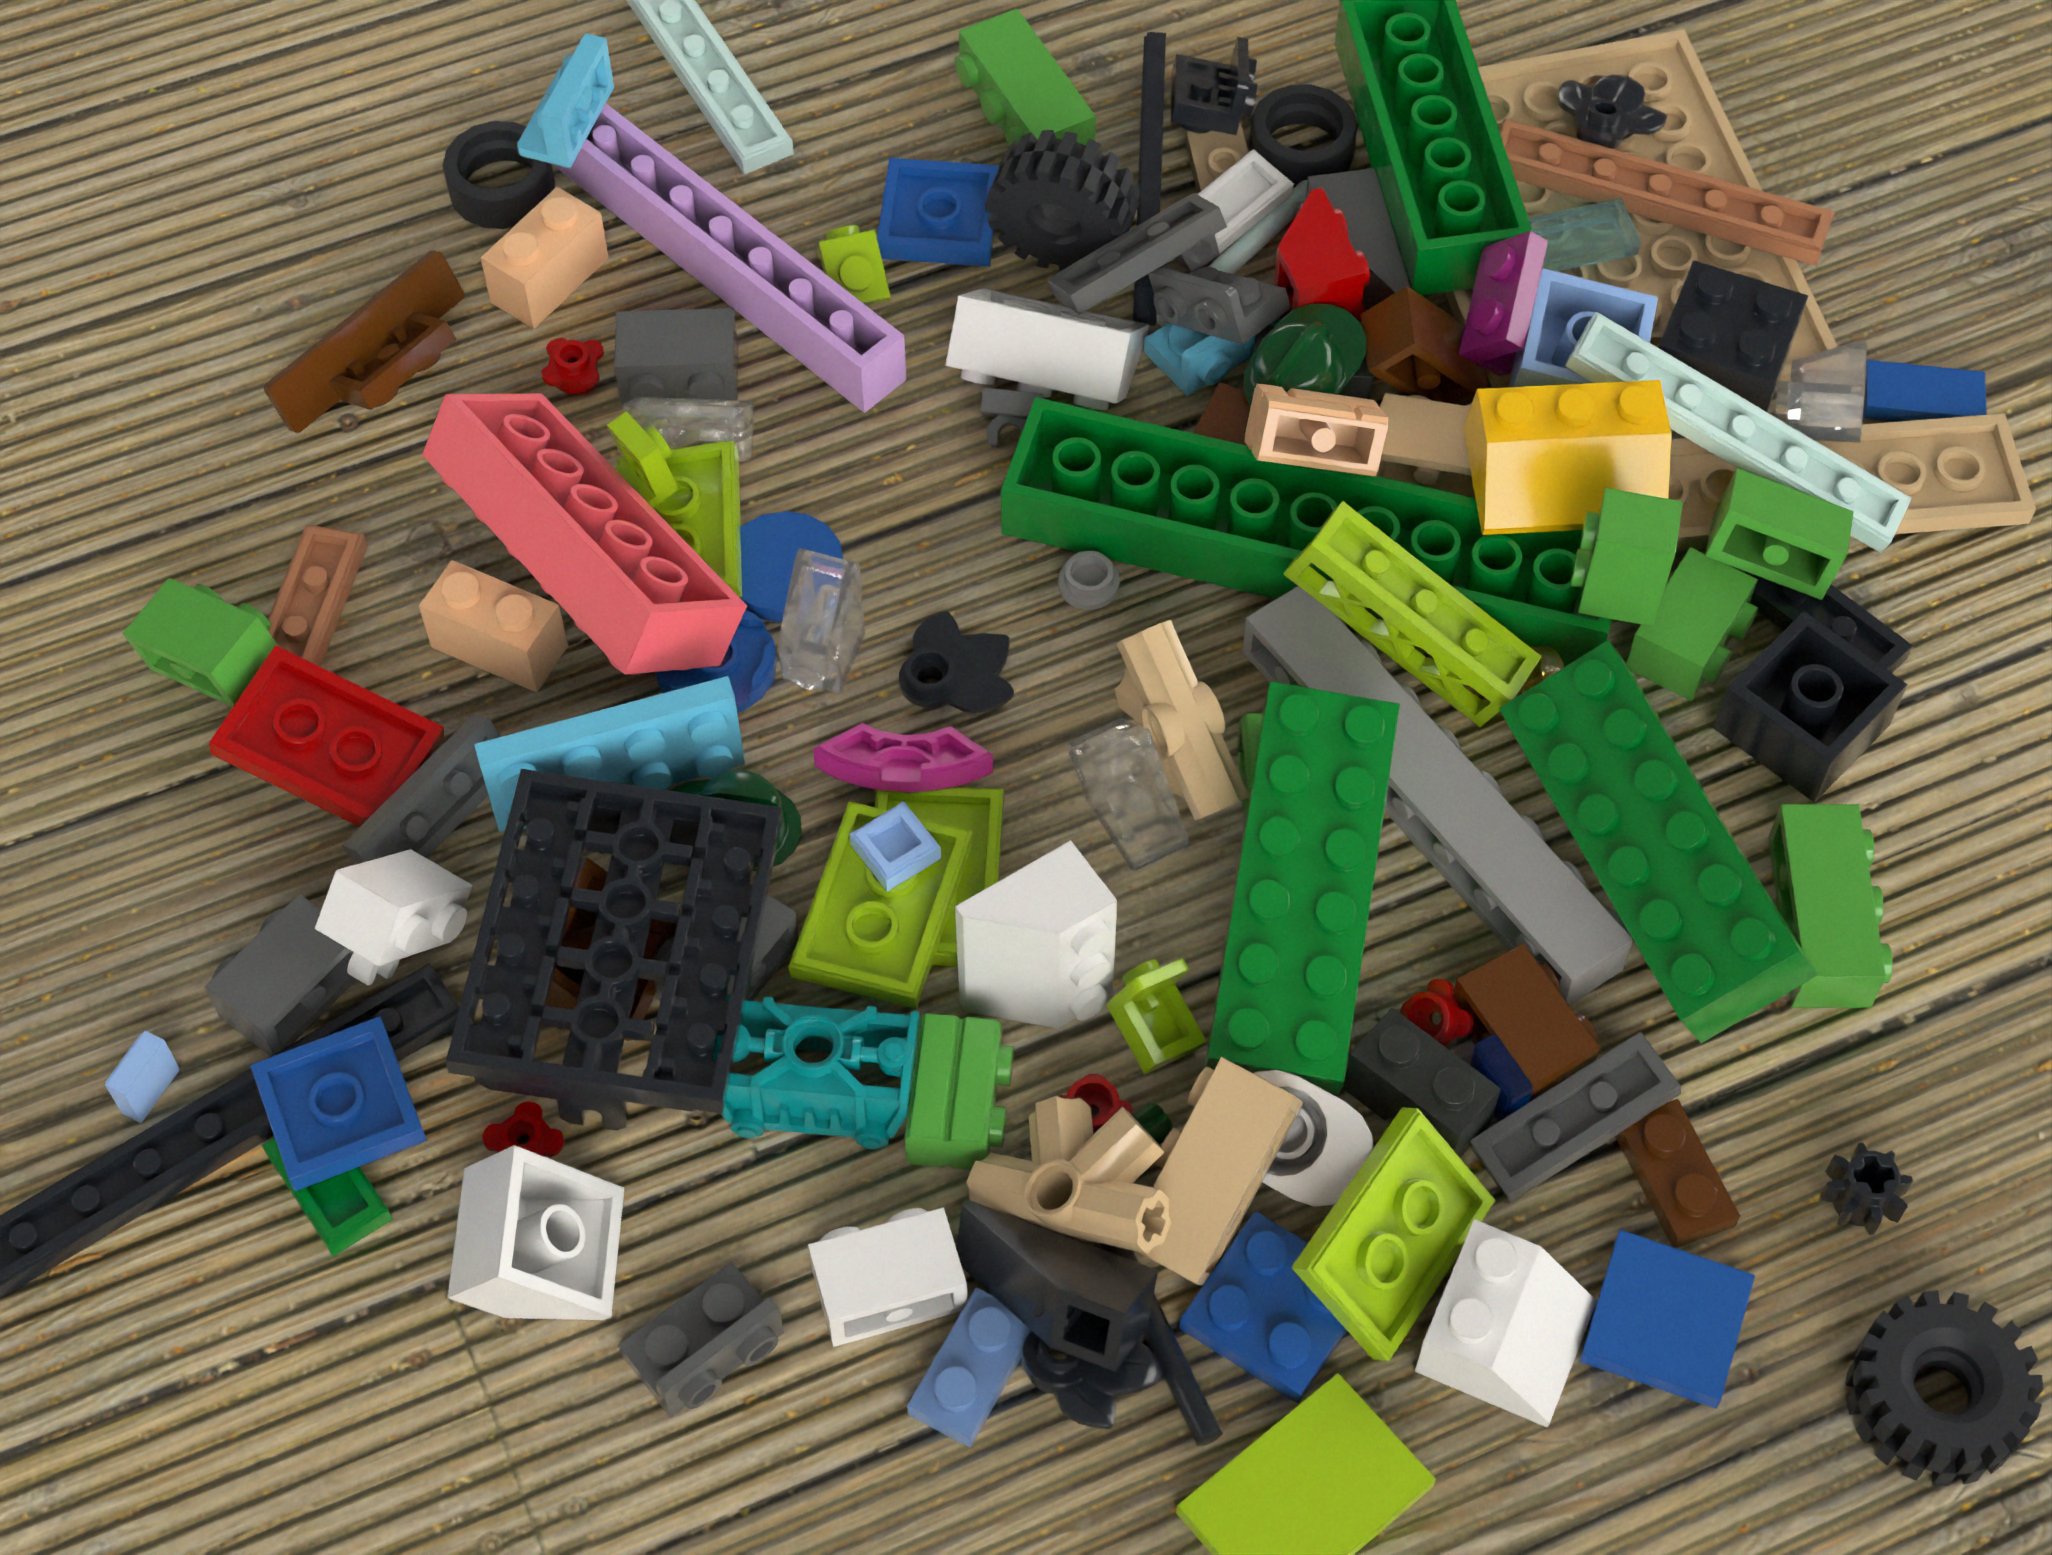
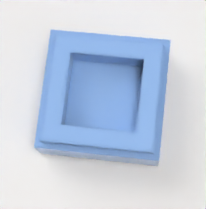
[849,801,941,892]
[105,1031,180,1124]

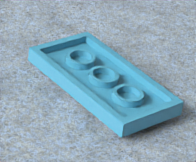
[474,676,745,832]

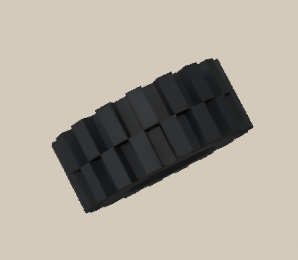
[985,130,1139,272]
[1845,1290,2044,1486]

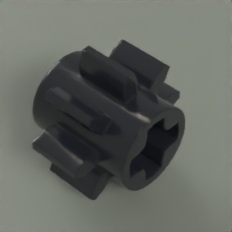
[1820,1143,1913,1235]

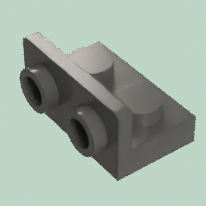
[1149,267,1291,344]
[618,1262,784,1418]

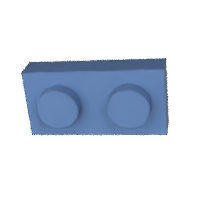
[907,1288,1032,1448]

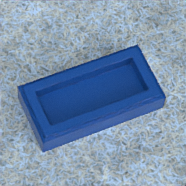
[1862,360,1987,422]

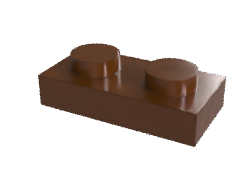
[1615,1099,1740,1248]

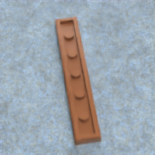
[1499,118,1835,266]

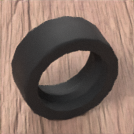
[1249,84,1357,188]
[442,121,555,229]

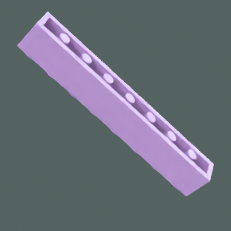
[554,104,907,413]

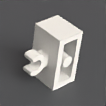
[315,849,473,986]

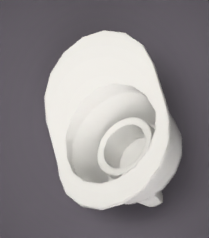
[1253,1070,1373,1207]

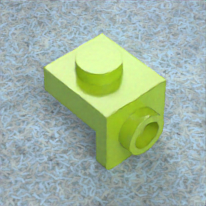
[815,225,891,306]
[607,411,679,508]
[1106,958,1207,1074]

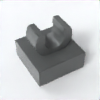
[981,388,1045,448]

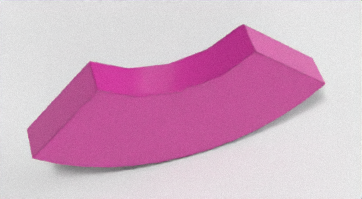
[814,723,993,792]

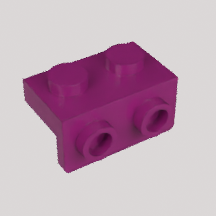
[1459,231,1548,376]

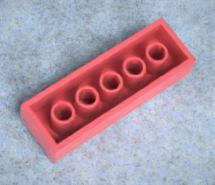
[422,394,747,675]

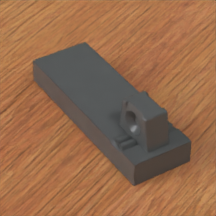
[1047,193,1227,315]
[342,714,501,864]
[1469,1032,1681,1203]

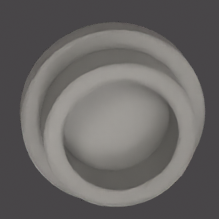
[1058,551,1119,610]

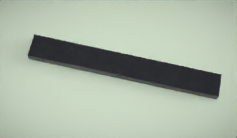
[0,963,460,1299]

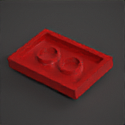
[209,645,444,827]

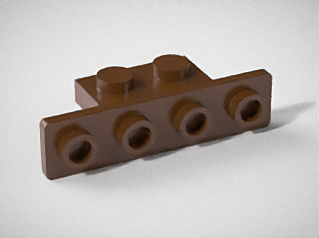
[264,250,465,433]

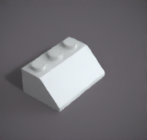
[945,288,1149,410]
[955,840,1117,1029]

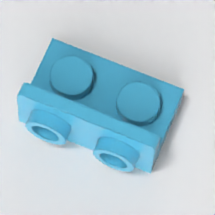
[517,33,614,168]
[1144,317,1280,396]

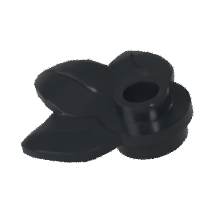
[1557,75,1667,149]
[899,611,1014,713]
[1021,1331,1163,1429]

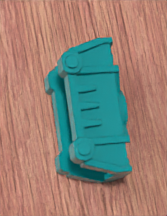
[713,995,920,1150]

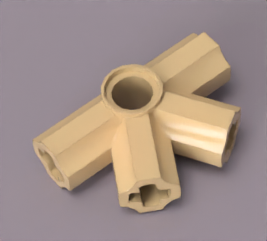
[1115,620,1249,821]
[966,1096,1171,1254]

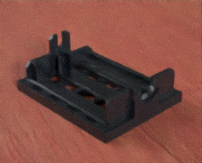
[446,769,782,1131]

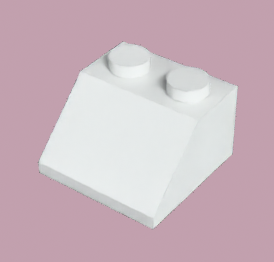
[448,1145,624,1320]
[1415,1219,1597,1428]

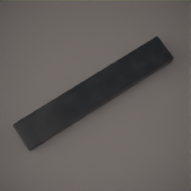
[1133,32,1166,326]

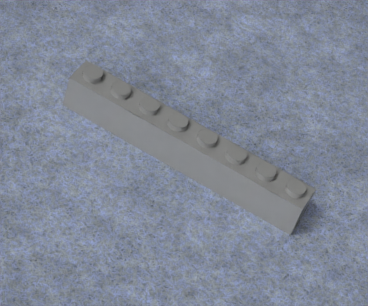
[1242,586,1633,1006]

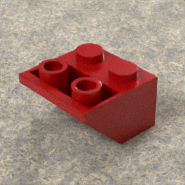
[1274,187,1370,323]

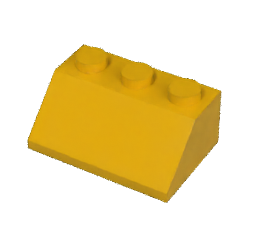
[1463,380,1672,535]

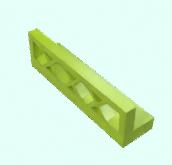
[1284,501,1542,727]

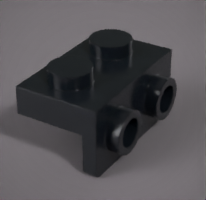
[1171,36,1258,135]

